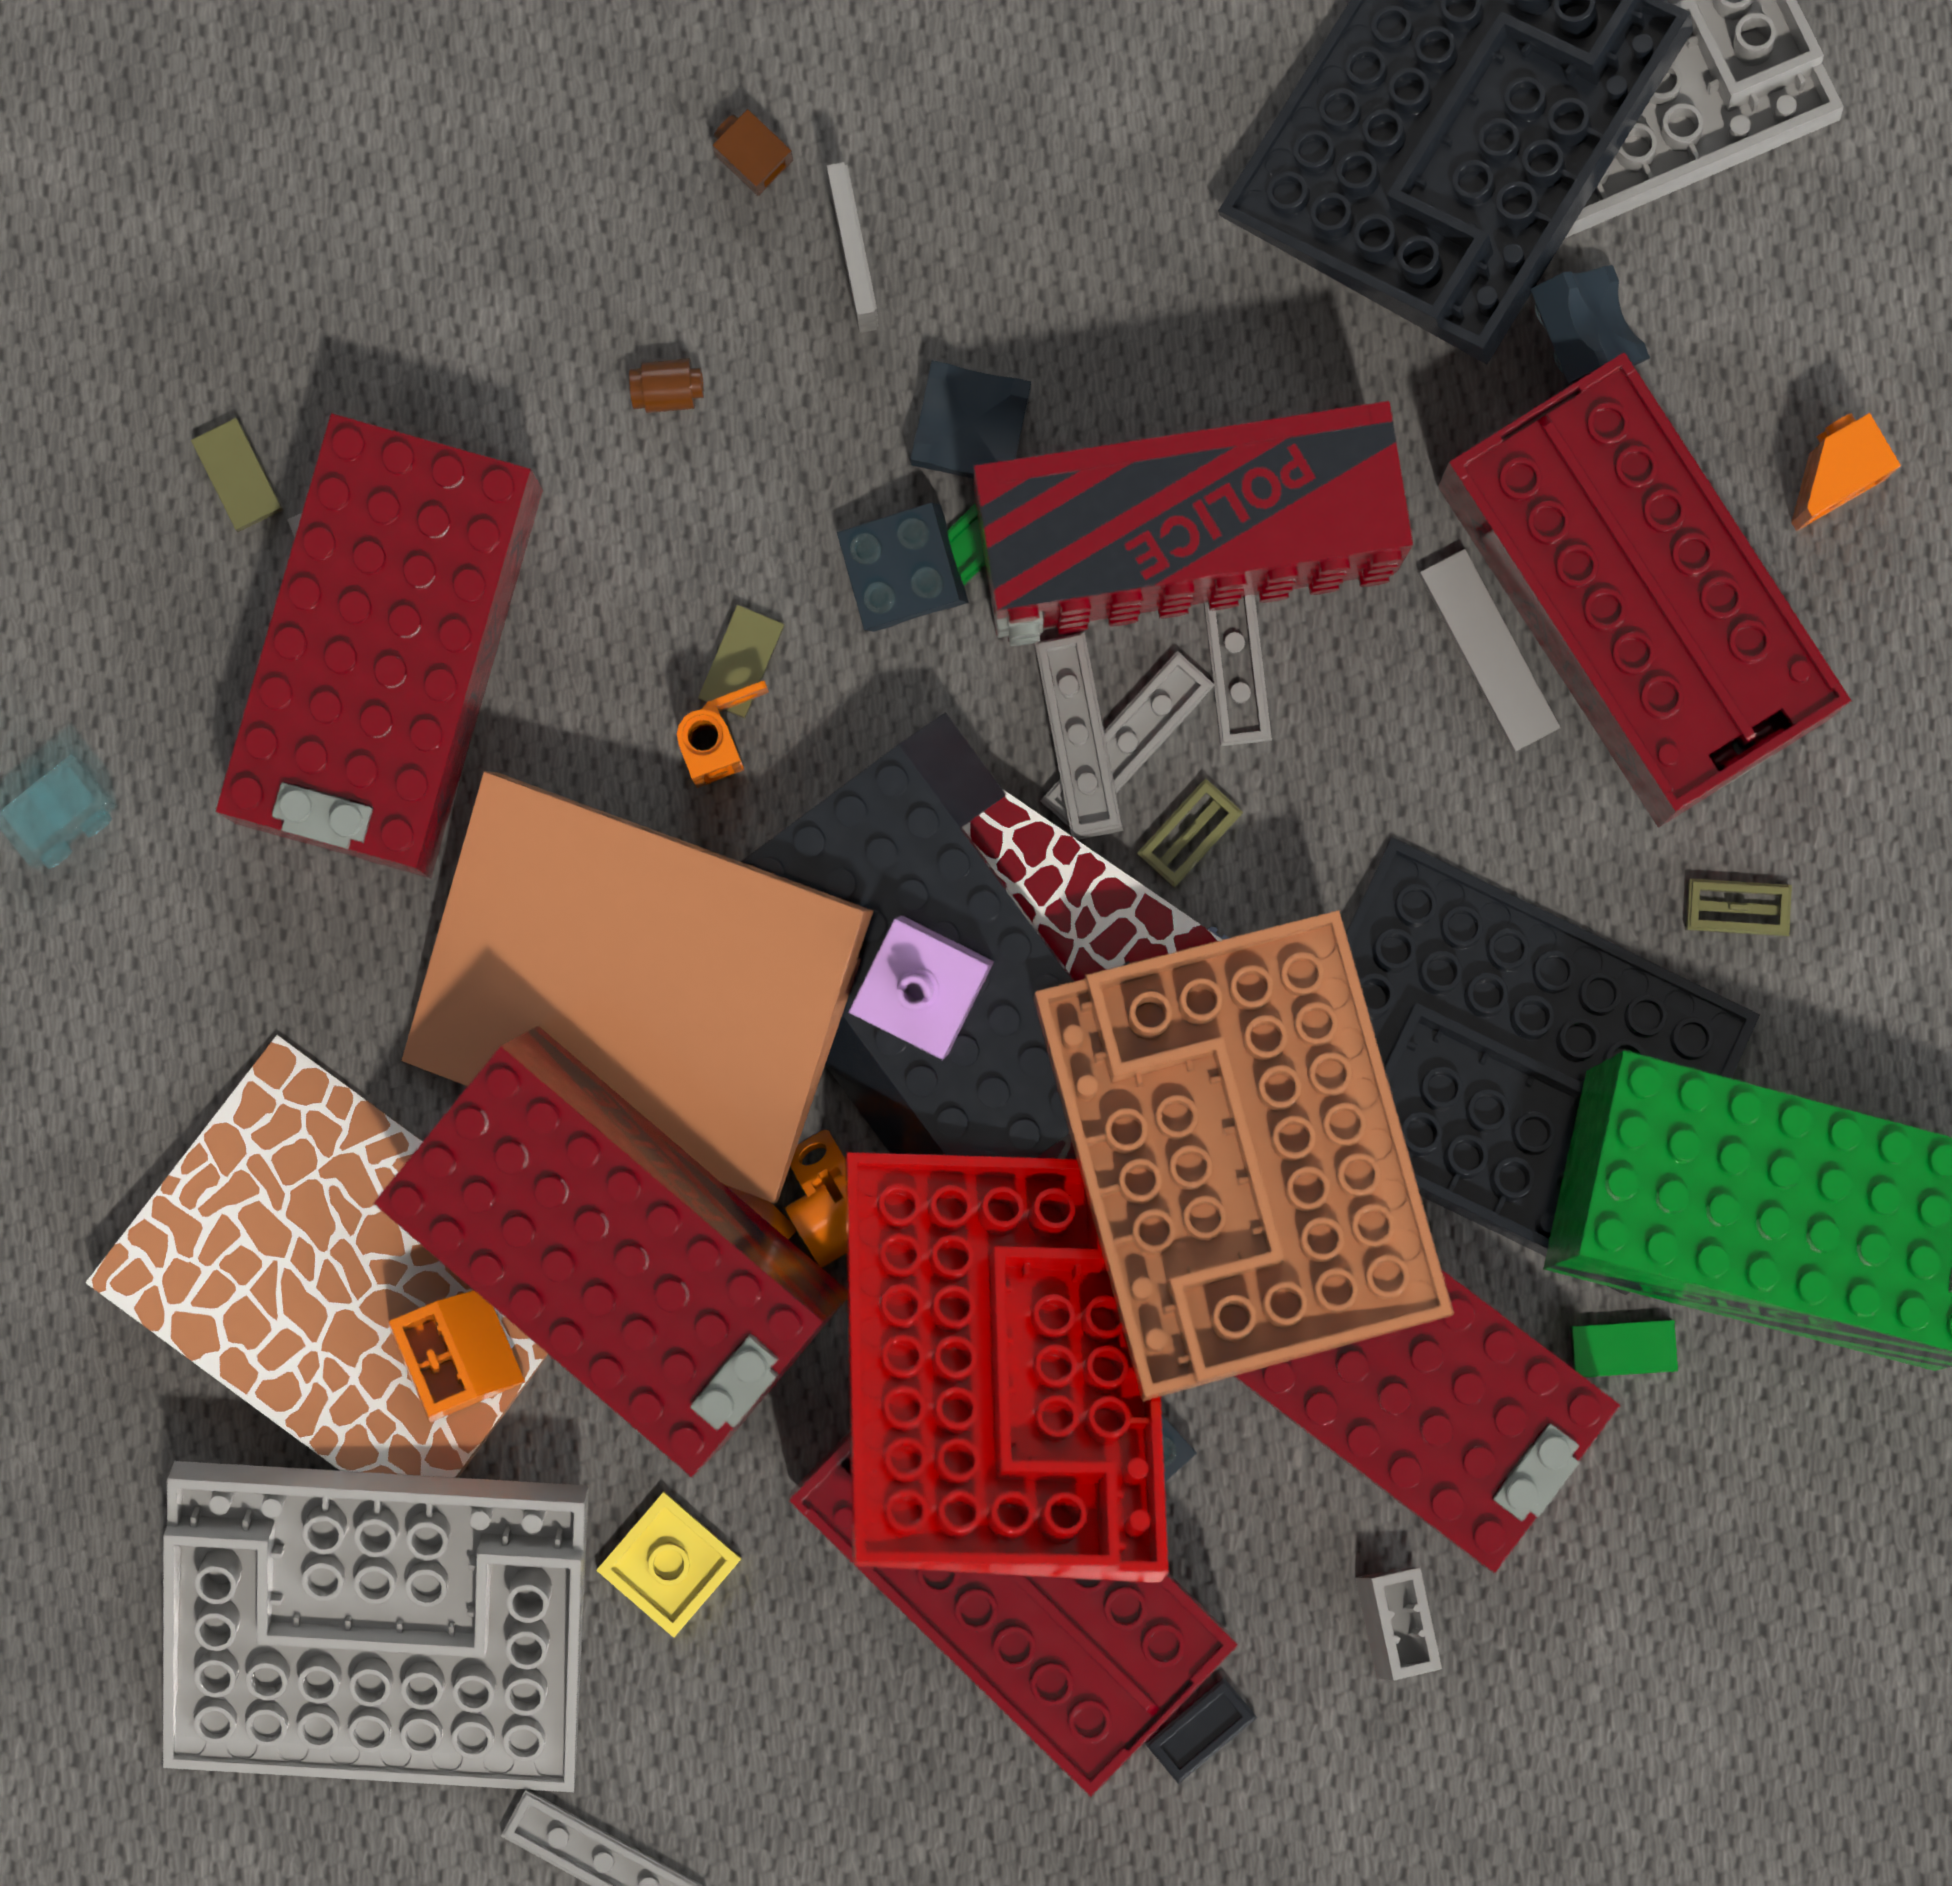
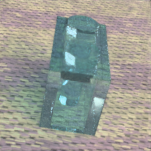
[0,754,117,869]

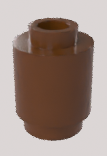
[629,358,704,413]

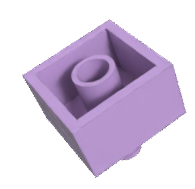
[849,915,994,1059]

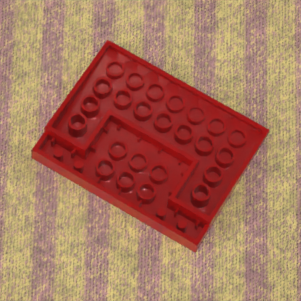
[845,1152,1168,1583]

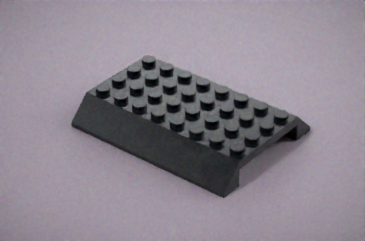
[741,712,1131,1158]

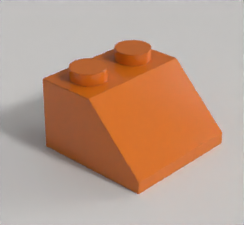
[1791,413,1901,531]

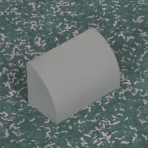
[1355,1567,1442,1681]

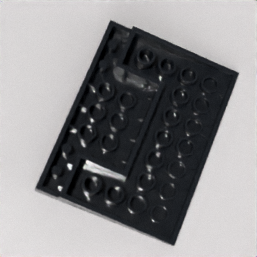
[1218,0,1693,364]
[1346,837,1760,1295]

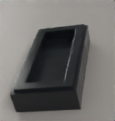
[1145,1677,1257,1784]

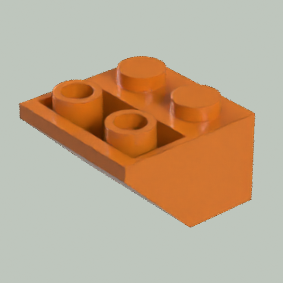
[388,1290,525,1423]

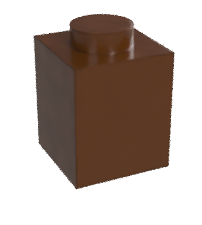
[712,109,793,197]

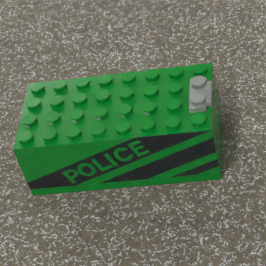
[1543,1051,1952,1371]

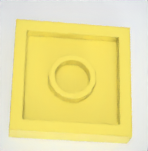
[596,1491,742,1638]

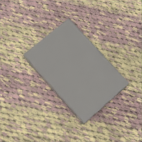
[827,162,879,333]

